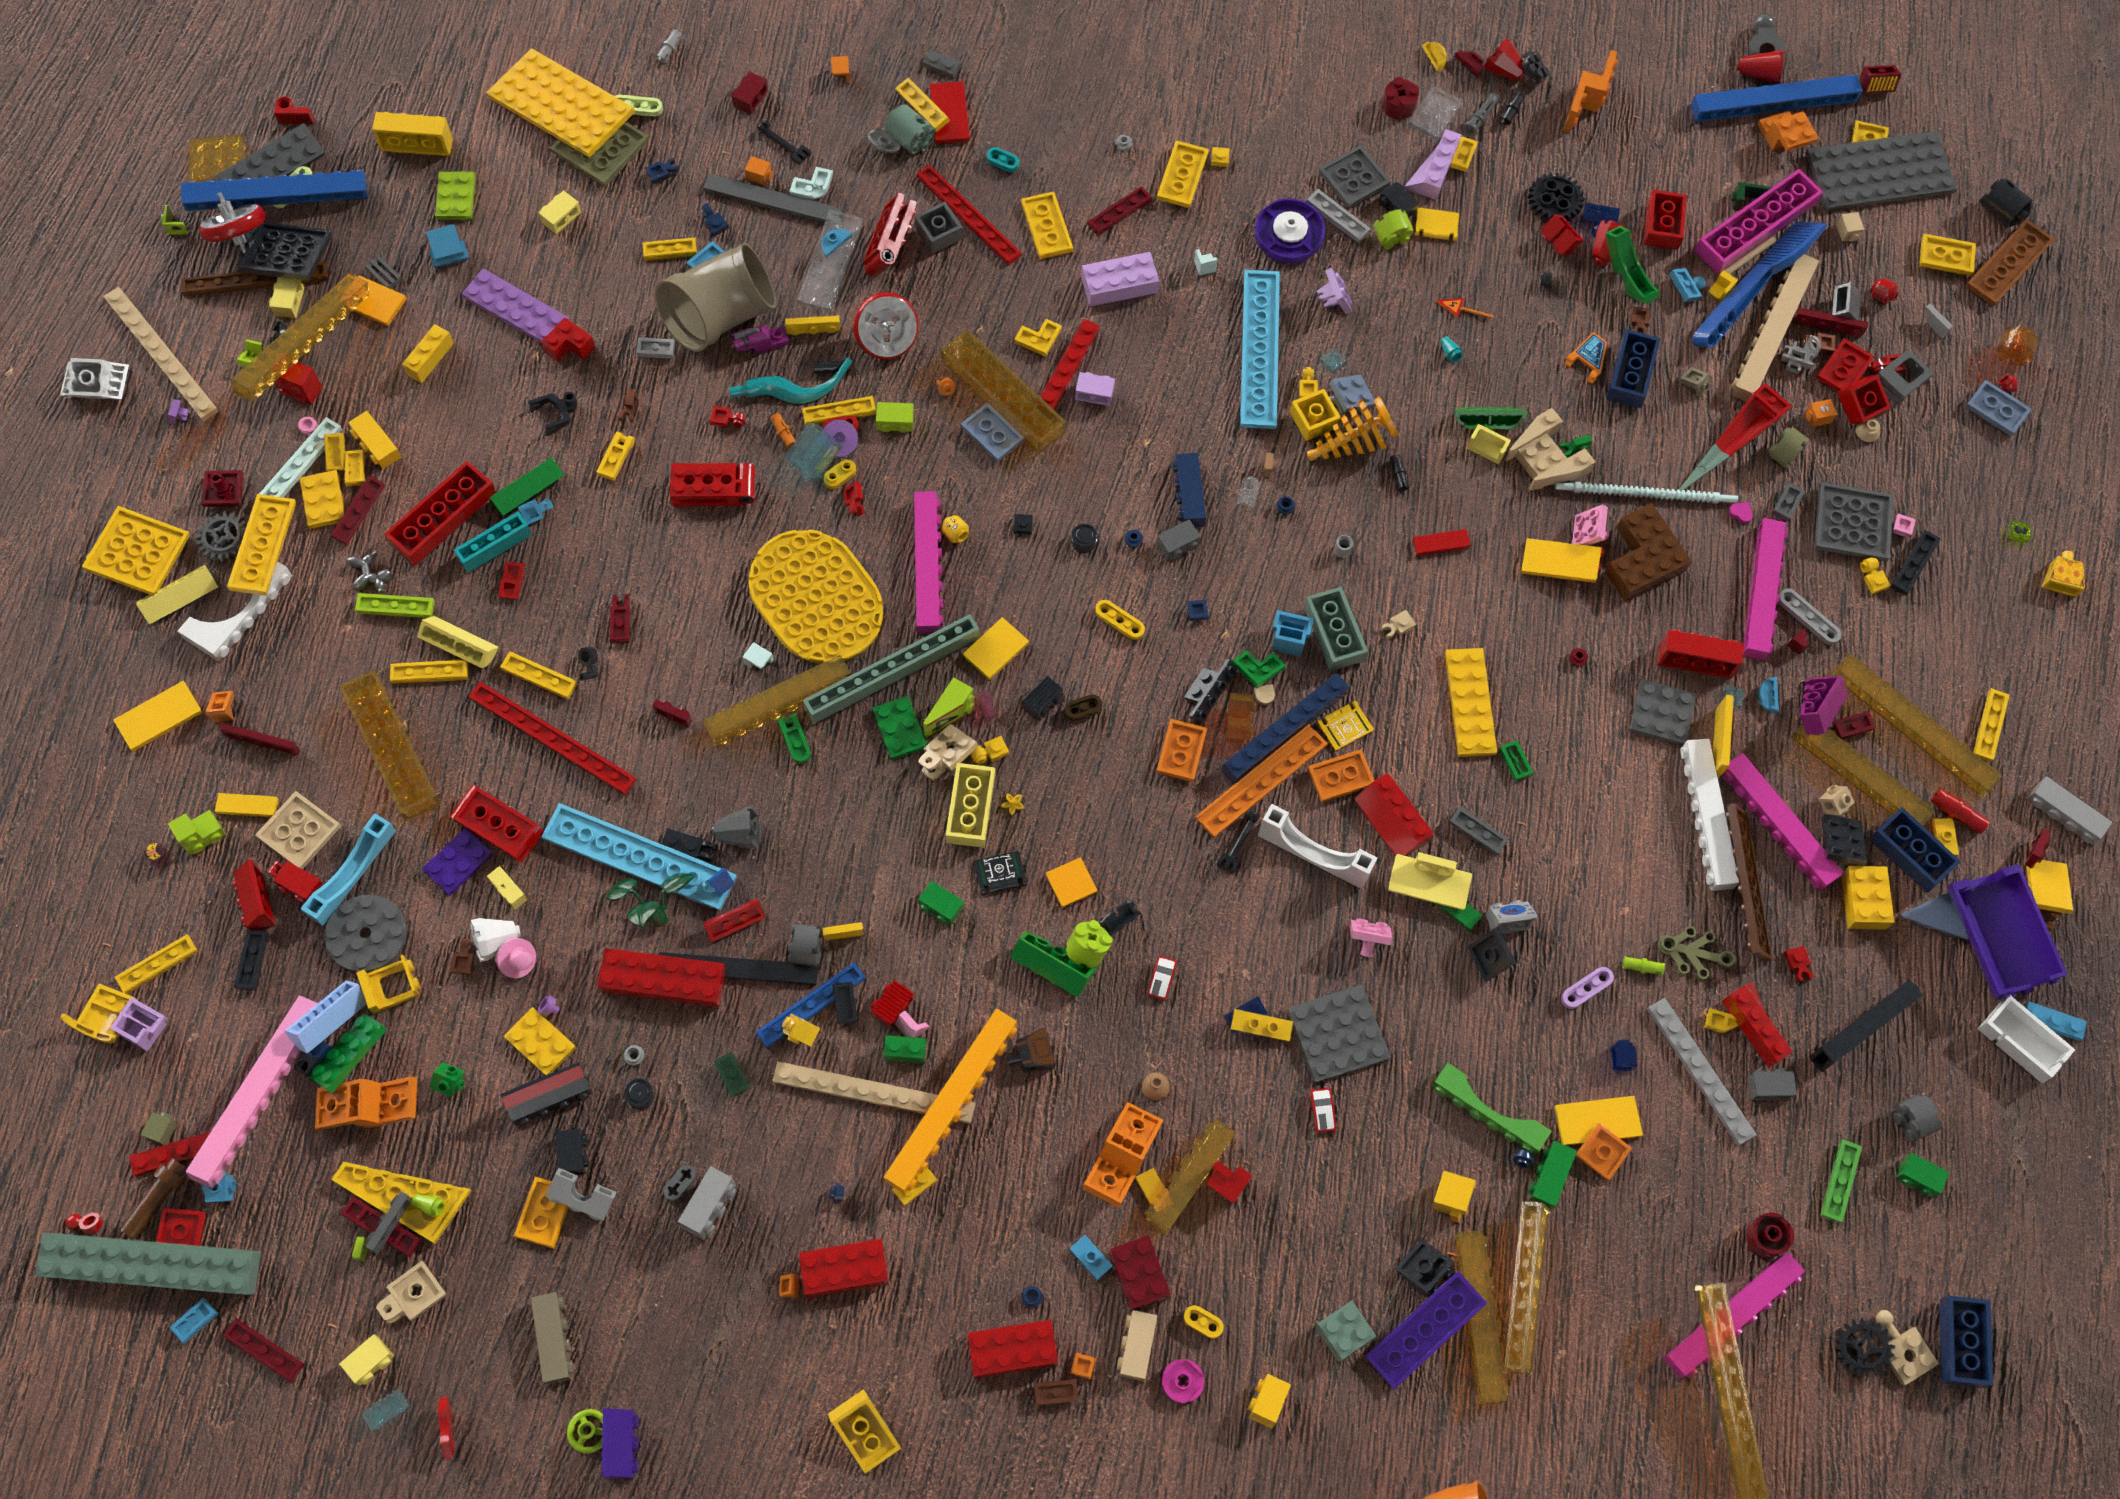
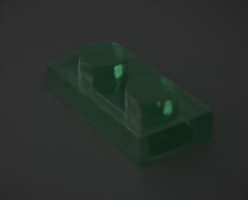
[714,1052,750,1098]

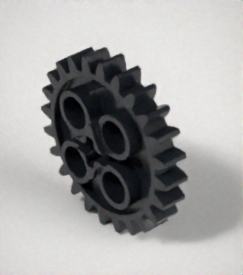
[1527,172,1585,222]

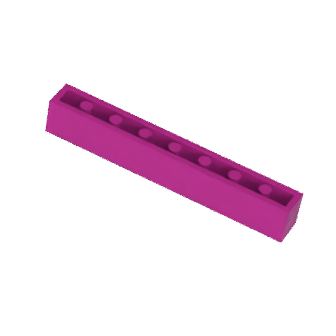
[914,491,943,634]
[1743,518,1788,660]
[1722,753,1844,891]
[1663,1252,1805,1379]

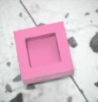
[1892,514,1916,538]

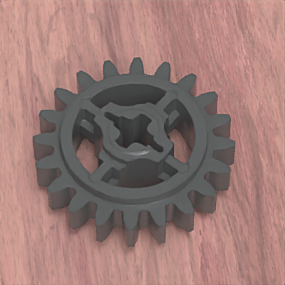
[196,513,247,563]

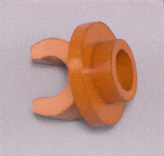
[937,377,955,396]

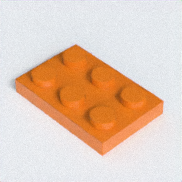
[1156,719,1207,782]
[1307,749,1375,803]

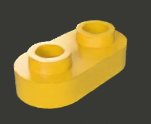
[824,459,857,490]
[1183,1305,1223,1339]

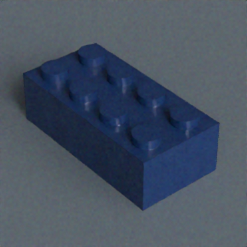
[1606,329,1661,409]
[1869,807,1961,893]
[1939,1295,1993,1389]

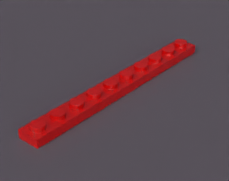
[469,681,637,796]

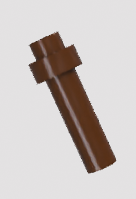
[120,1158,188,1239]

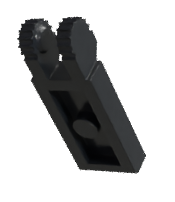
[661,828,718,862]

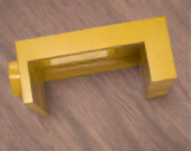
[356,955,421,1014]

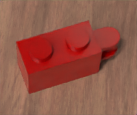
[267,861,324,904]

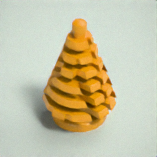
[1307,397,1398,461]

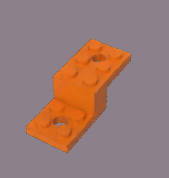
[1563,50,1618,133]
[315,1076,417,1130]
[1082,1102,1164,1208]

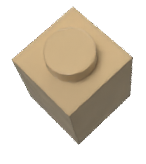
[1836,212,1864,242]

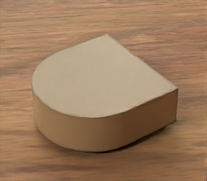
[1254,684,1275,706]

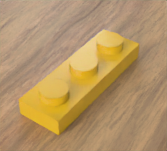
[785,316,840,335]

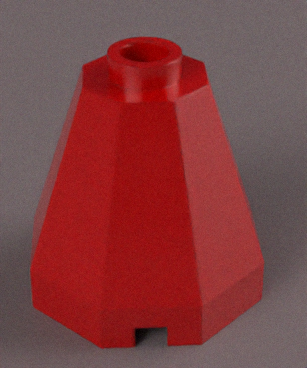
[1484,38,1526,80]
[1592,220,1633,266]

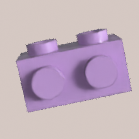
[1075,372,1115,406]

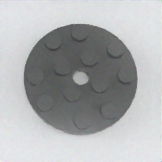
[325,895,407,973]

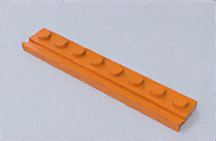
[1195,724,1328,839]

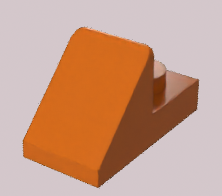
[206,691,234,722]

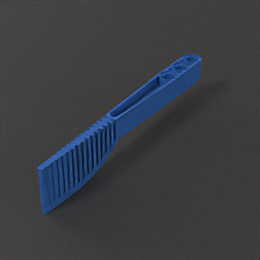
[1693,221,1827,348]

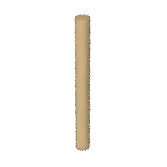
[1724,237,1776,274]

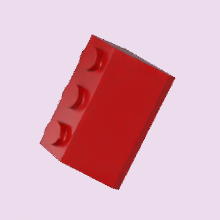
[232,859,275,931]

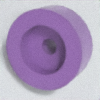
[538,995,559,1016]

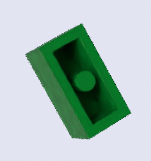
[918,881,964,926]
[884,1035,927,1064]
[1896,1153,1949,1198]

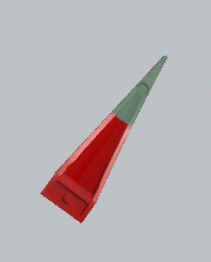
[1679,383,1792,492]

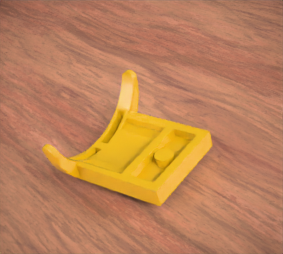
[60,984,137,1044]

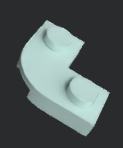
[790,167,833,200]

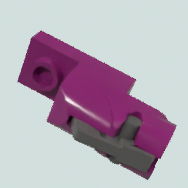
[731,324,789,354]

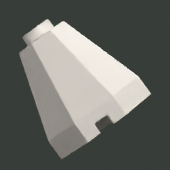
[471,918,521,962]

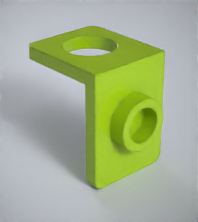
[161,205,188,235]

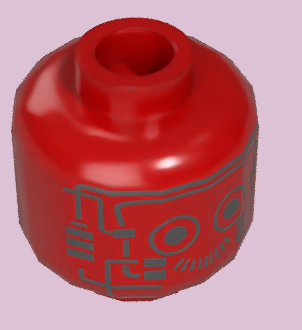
[1870,278,1899,304]

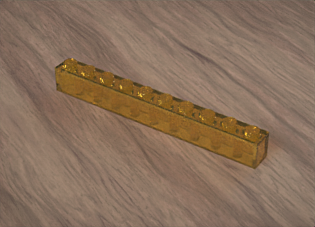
[231,273,369,402]
[1830,653,2002,798]
[1695,1283,1769,1499]

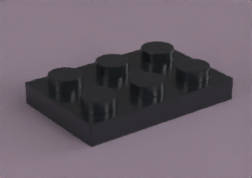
[1821,814,1867,866]

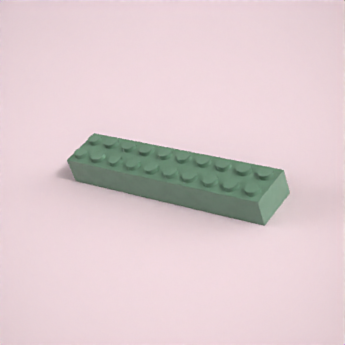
[35,1233,261,1295]

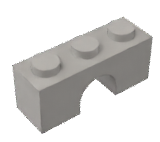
[546,1168,616,1221]

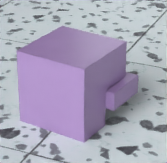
[110,997,167,1052]

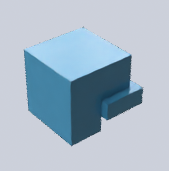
[426,224,469,268]
[1271,610,1314,657]

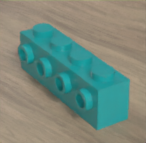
[453,511,532,573]

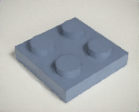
[1329,375,1375,412]

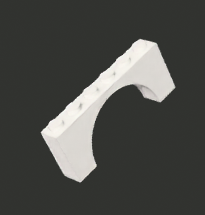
[178,562,292,661]
[1258,804,1377,889]

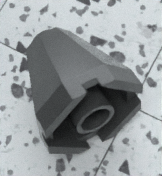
[712,806,761,849]

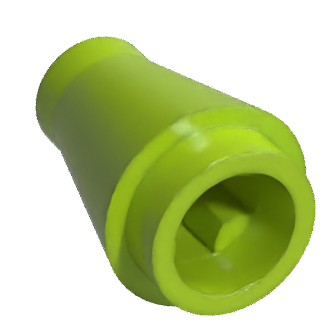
[412,1193,445,1217]

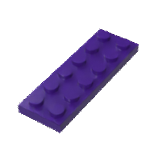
[1365,1271,1487,1389]

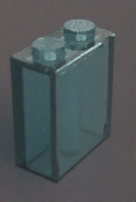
[784,423,843,482]

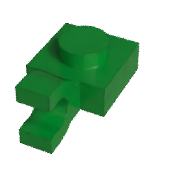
[1558,435,1593,458]

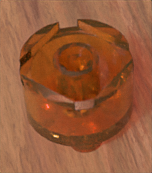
[1997,326,2040,366]

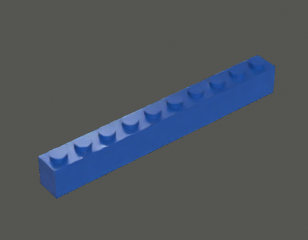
[1690,75,1863,122]
[181,170,368,211]

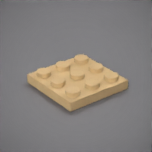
[255,791,341,869]

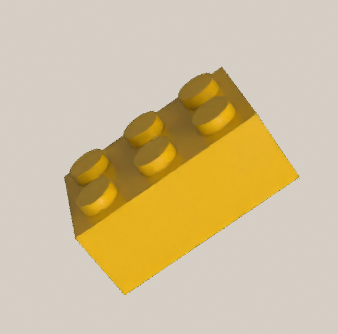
[1841,866,1894,930]

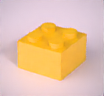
[1289,389,1341,441]

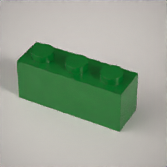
[1528,1141,1577,1210]

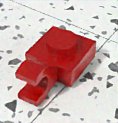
[843,481,864,517]

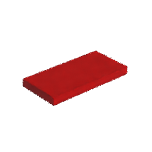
[930,81,970,144]

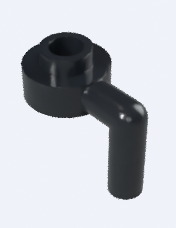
[578,646,598,681]

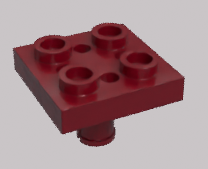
[201,470,244,507]

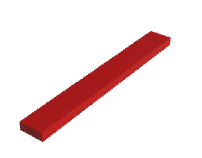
[916,164,1022,266]

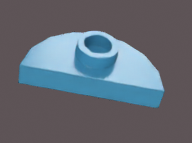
[821,228,852,258]
[1757,677,1779,714]

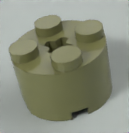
[1767,427,1810,469]

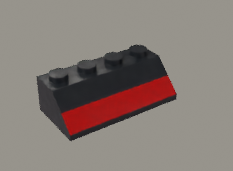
[500,1062,593,1126]

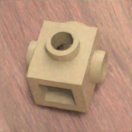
[1818,785,1855,815]

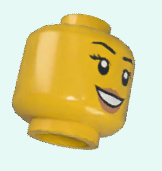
[941,515,969,543]

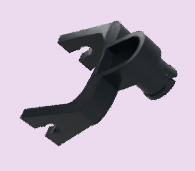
[528,392,578,437]

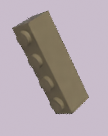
[531,1292,574,1385]

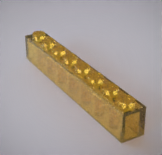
[702,655,851,746]
[1791,723,1935,826]
[1504,1201,1549,1375]
[1455,1230,1509,1405]

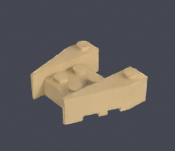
[1506,408,1596,491]

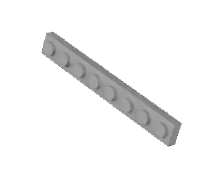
[1647,998,1757,1146]

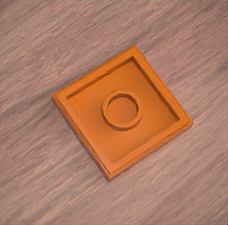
[1575,1123,1633,1181]

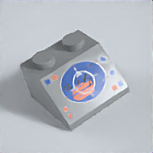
[1486,900,1538,934]

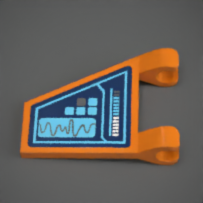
[1564,332,1607,384]

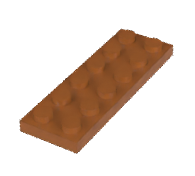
[1965,219,2055,307]

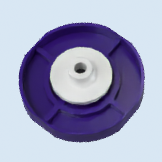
[1254,198,1325,263]

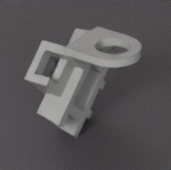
[1781,336,1821,374]

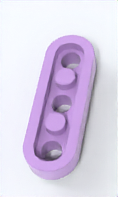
[1561,967,1614,1009]

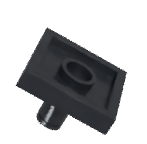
[1467,928,1516,982]

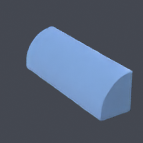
[285,980,367,1053]

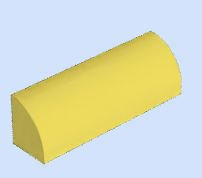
[136,565,218,625]
[417,616,498,668]

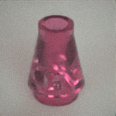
[974,690,996,720]

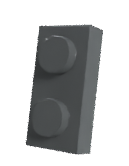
[923,50,961,79]
[1772,483,1805,522]

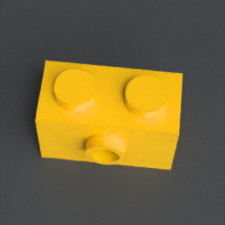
[782,1014,820,1047]
[1248,1374,1291,1429]

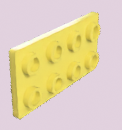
[1388,852,1472,910]

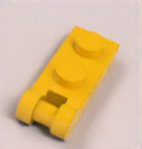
[597,432,635,481]

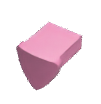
[895,1011,930,1038]

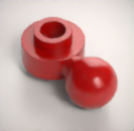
[65,1212,103,1234]

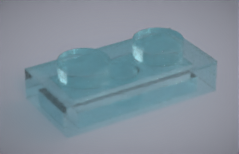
[361,1388,411,1432]

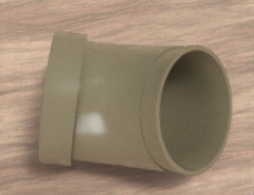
[655,242,776,352]

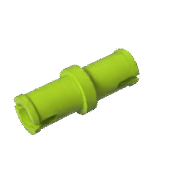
[1622,956,1665,976]

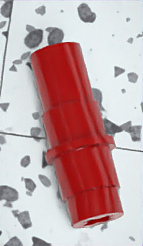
[1930,788,1990,835]

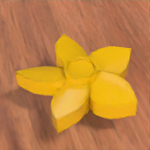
[1001,794,1024,815]

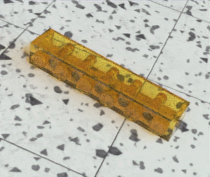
[1145,1119,1236,1236]

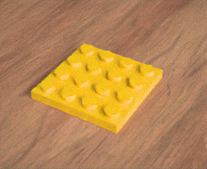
[82,506,190,596]

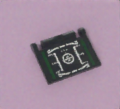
[973,851,1027,895]

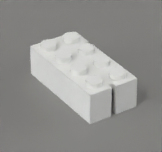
[1978,995,2075,1083]

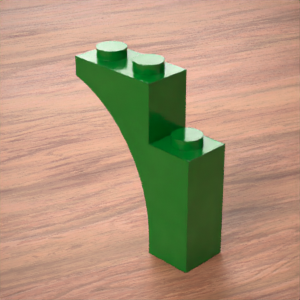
[1606,226,1660,304]

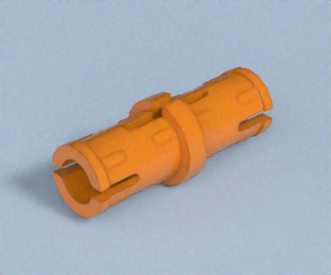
[770,413,797,449]

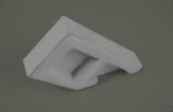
[1925,304,1953,338]

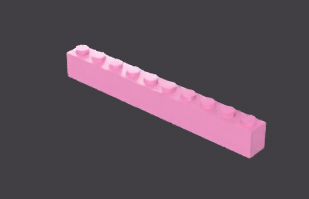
[186,995,318,1189]

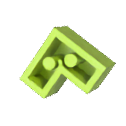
[168,810,226,855]

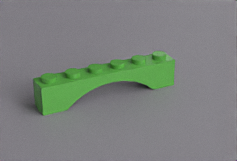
[1432,1062,1552,1155]

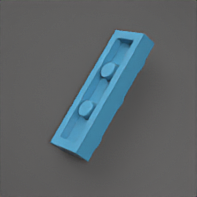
[2025,1001,2087,1041]

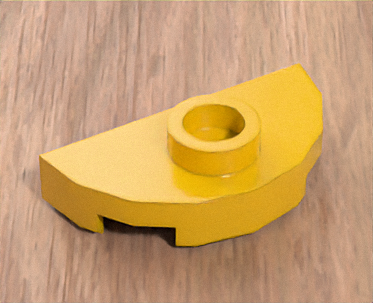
[1421,42,1446,72]

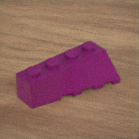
[1800,675,1848,735]

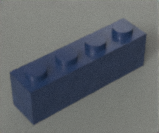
[1172,453,1206,527]

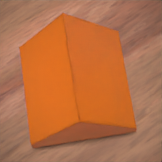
[779,1274,799,1298]

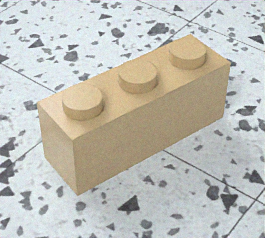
[1116,1310,1157,1381]

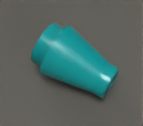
[1440,336,1463,363]

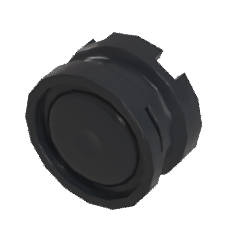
[1071,523,1097,553]
[624,1078,655,1110]

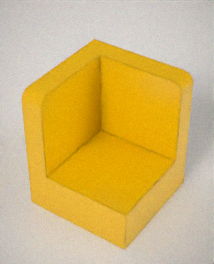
[1708,270,1738,303]

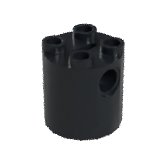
[1979,178,2033,227]

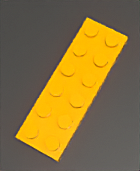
[227,494,296,596]
[1445,648,1497,757]

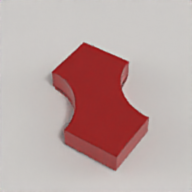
[437,1397,455,1460]

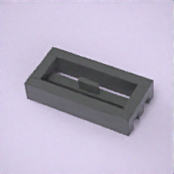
[364,255,403,289]

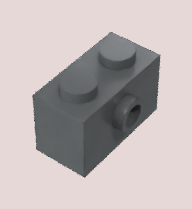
[1832,282,1861,320]

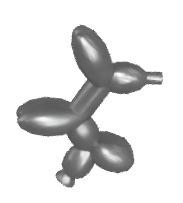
[346,551,392,593]

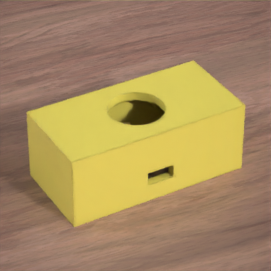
[487,866,527,910]

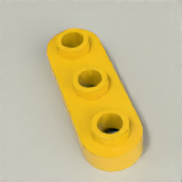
[1095,600,1145,640]

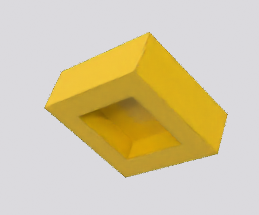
[1211,147,1230,167]

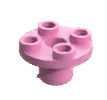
[495,937,536,978]

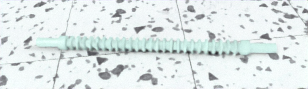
[1555,482,1738,504]

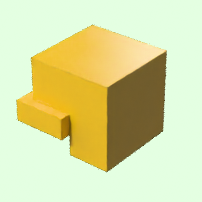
[1434,1171,1476,1223]

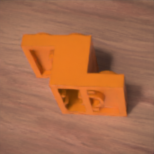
[1757,111,1819,152]

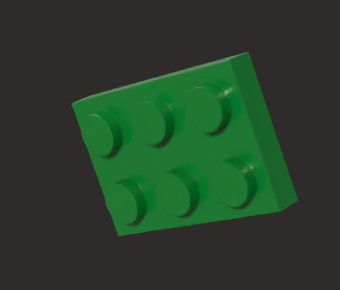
[872,696,927,760]

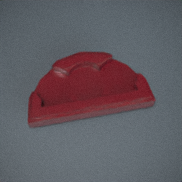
[1454,50,1483,77]

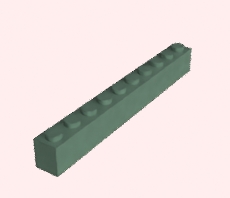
[803,614,980,724]

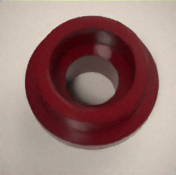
[1569,648,1588,667]

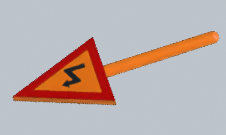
[1436,298,1493,319]

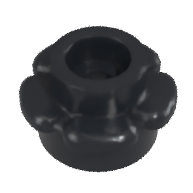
[1541,271,1552,289]

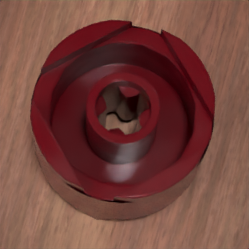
[1382,77,1419,119]
[1746,1212,1794,1258]

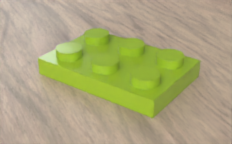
[435,172,476,220]

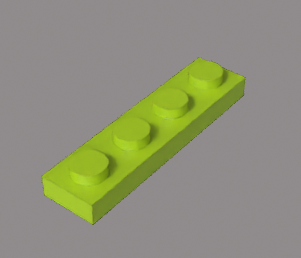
[355,593,435,618]

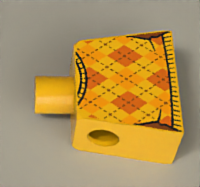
[2042,551,2085,597]

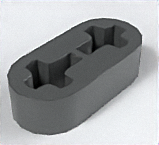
[664,1165,697,1202]

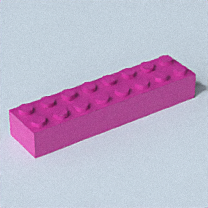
[1694,169,1823,274]

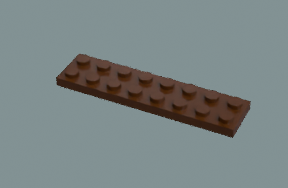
[1726,803,1773,962]

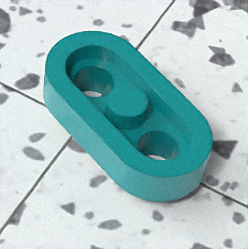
[987,147,1019,172]

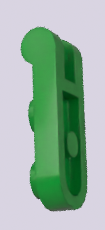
[777,713,811,764]

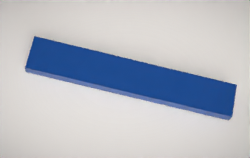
[756,962,866,1049]

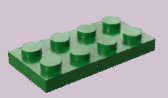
[309,1013,387,1094]

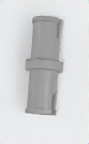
[656,29,682,63]

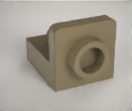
[1680,367,1710,397]

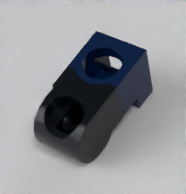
[294,1040,334,1077]

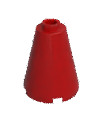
[1737,50,1785,85]

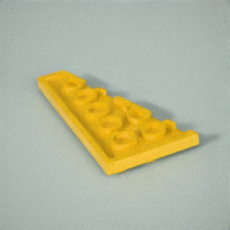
[331,1162,472,1244]

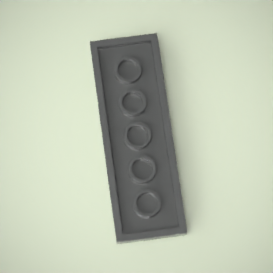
[213,123,325,181]

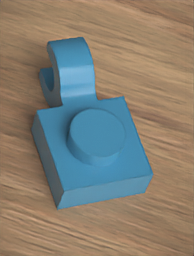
[518,498,553,524]

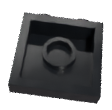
[1395,1238,1456,1299]

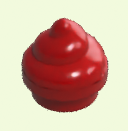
[1999,374,2018,392]

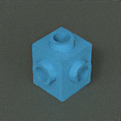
[202,1171,236,1202]

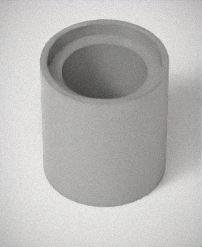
[1334,535,1353,558]

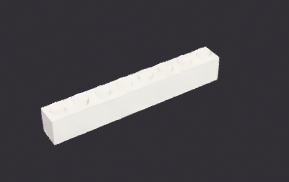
[1681,739,1739,891]

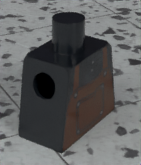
[1006,1028,1056,1072]

